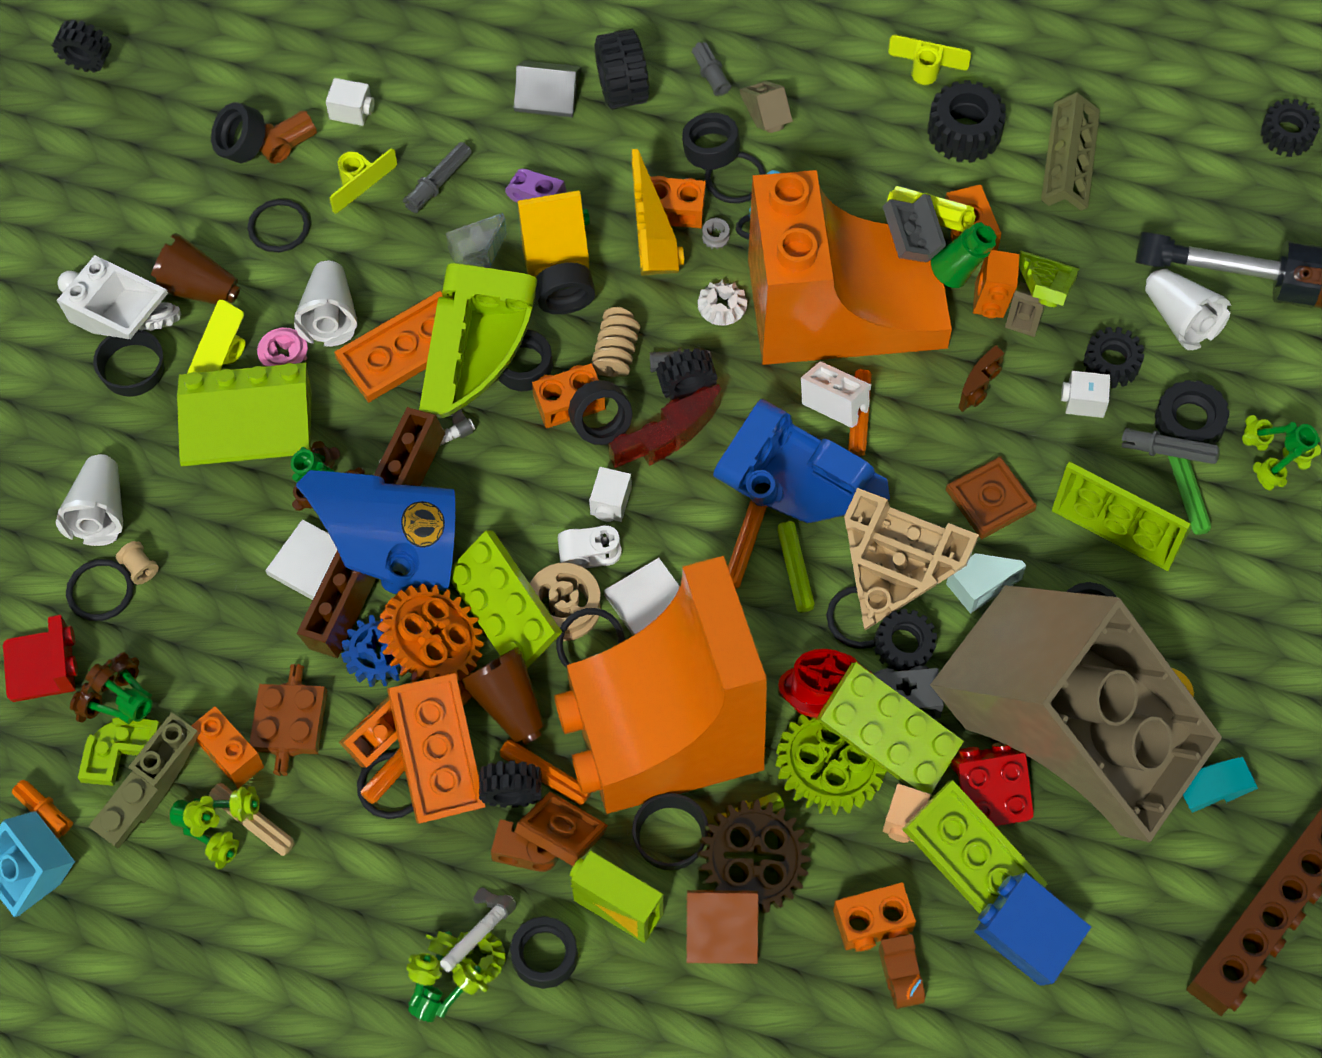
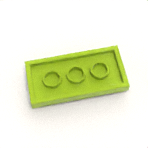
[450,530,563,668]
[816,662,964,794]
[902,780,1048,914]

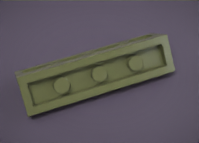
[1041,92,1100,211]

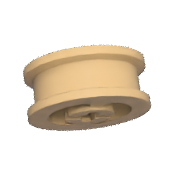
[530,563,601,641]

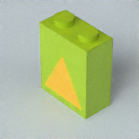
[570,851,663,943]

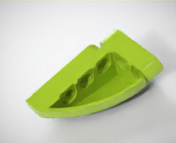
[419,263,537,419]

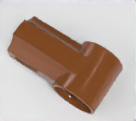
[260,111,317,164]

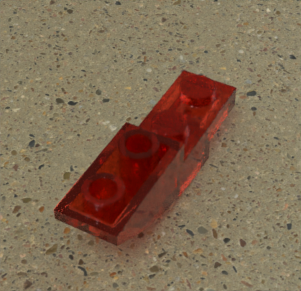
[609,384,721,468]

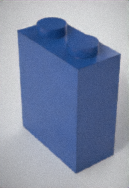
[974,873,1091,986]

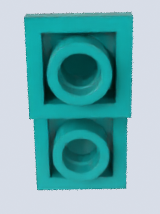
[1183,757,1258,813]

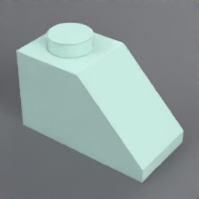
[946,553,1026,614]

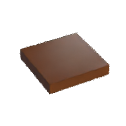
[946,456,1037,540]
[514,792,608,866]
[687,890,758,964]

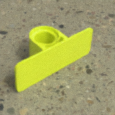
[888,35,971,85]
[330,148,397,214]
[187,299,245,374]

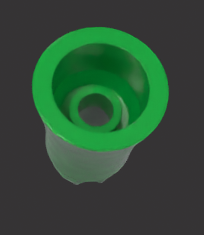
[931,222,997,288]

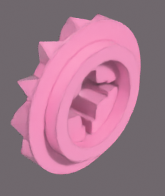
[257,328,308,367]

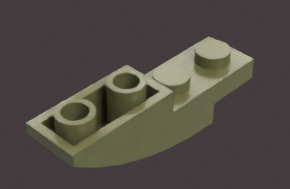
[88,712,200,849]

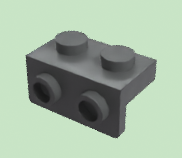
[882,194,946,263]

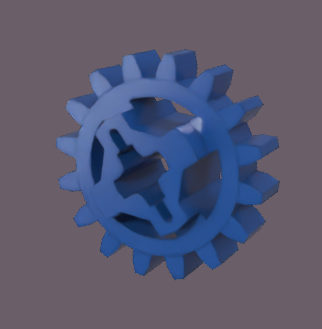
[341,615,409,687]

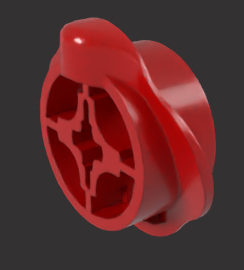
[778,649,873,718]

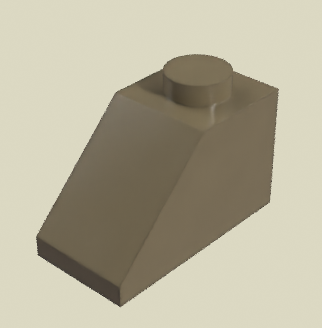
[739,81,792,133]
[1005,282,1046,337]

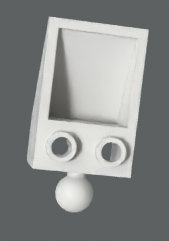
[56,255,168,339]

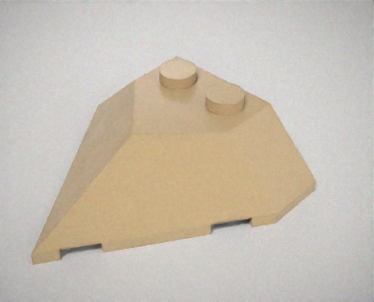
[844,488,979,630]

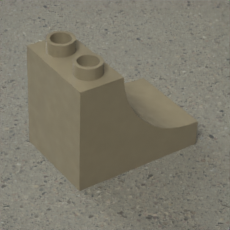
[930,585,1222,842]

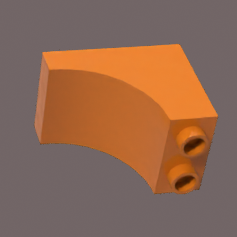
[748,170,952,365]
[554,556,767,814]

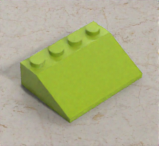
[177,363,312,466]
[1052,461,1192,571]

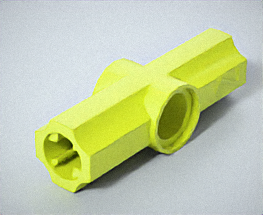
[887,186,976,232]

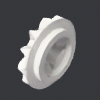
[698,279,747,325]
[138,302,181,331]

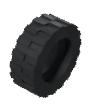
[1154,380,1230,445]

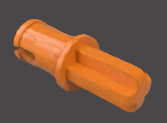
[12,780,73,838]

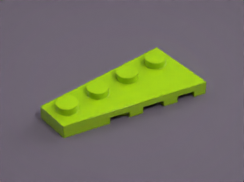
[1019,251,1079,307]

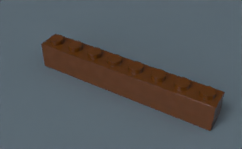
[296,407,446,659]

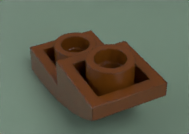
[958,345,1005,412]

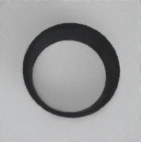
[93,330,164,397]
[632,793,709,870]

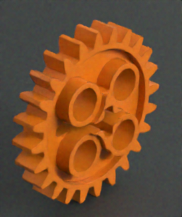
[377,584,484,682]

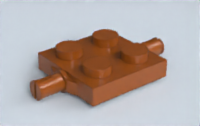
[249,664,328,776]

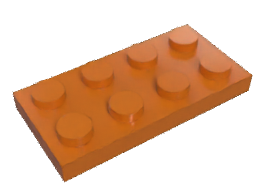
[334,291,442,403]
[387,673,485,824]

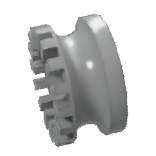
[702,218,730,249]

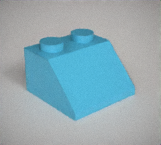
[0,811,75,917]

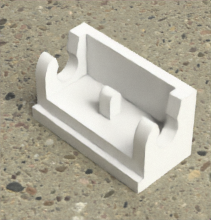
[801,361,871,428]

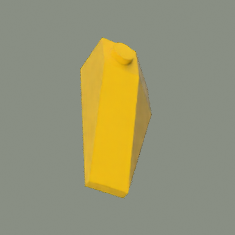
[631,149,684,276]

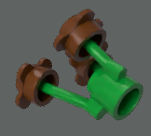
[291,441,365,511]
[70,652,153,724]

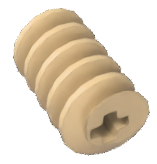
[592,307,641,377]

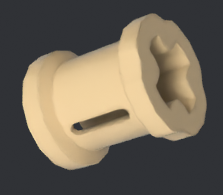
[116,541,159,585]

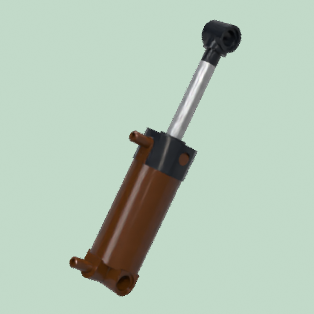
[1135,232,1322,308]

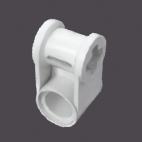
[557,525,622,568]

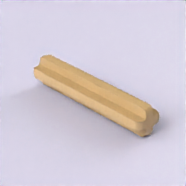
[209,783,294,856]

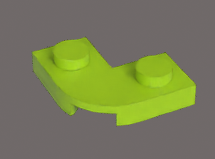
[78,718,161,786]

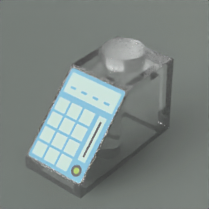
[446,213,507,268]

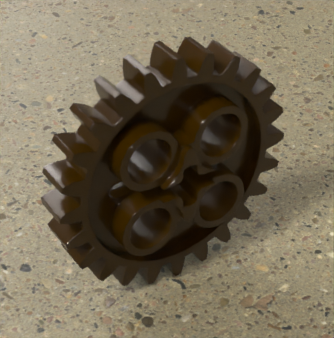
[697,799,811,914]

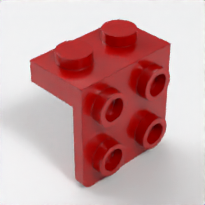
[3,615,78,702]
[951,742,1034,826]

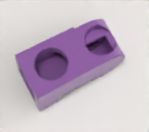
[505,169,567,203]

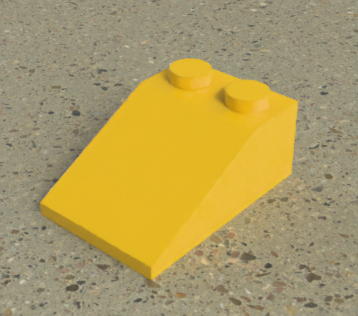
[518,190,589,278]

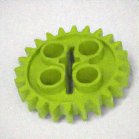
[775,714,886,815]

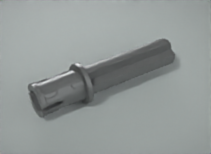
[403,142,472,213]
[1122,428,1220,464]

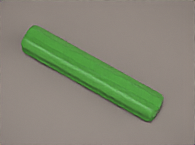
[1168,456,1211,535]

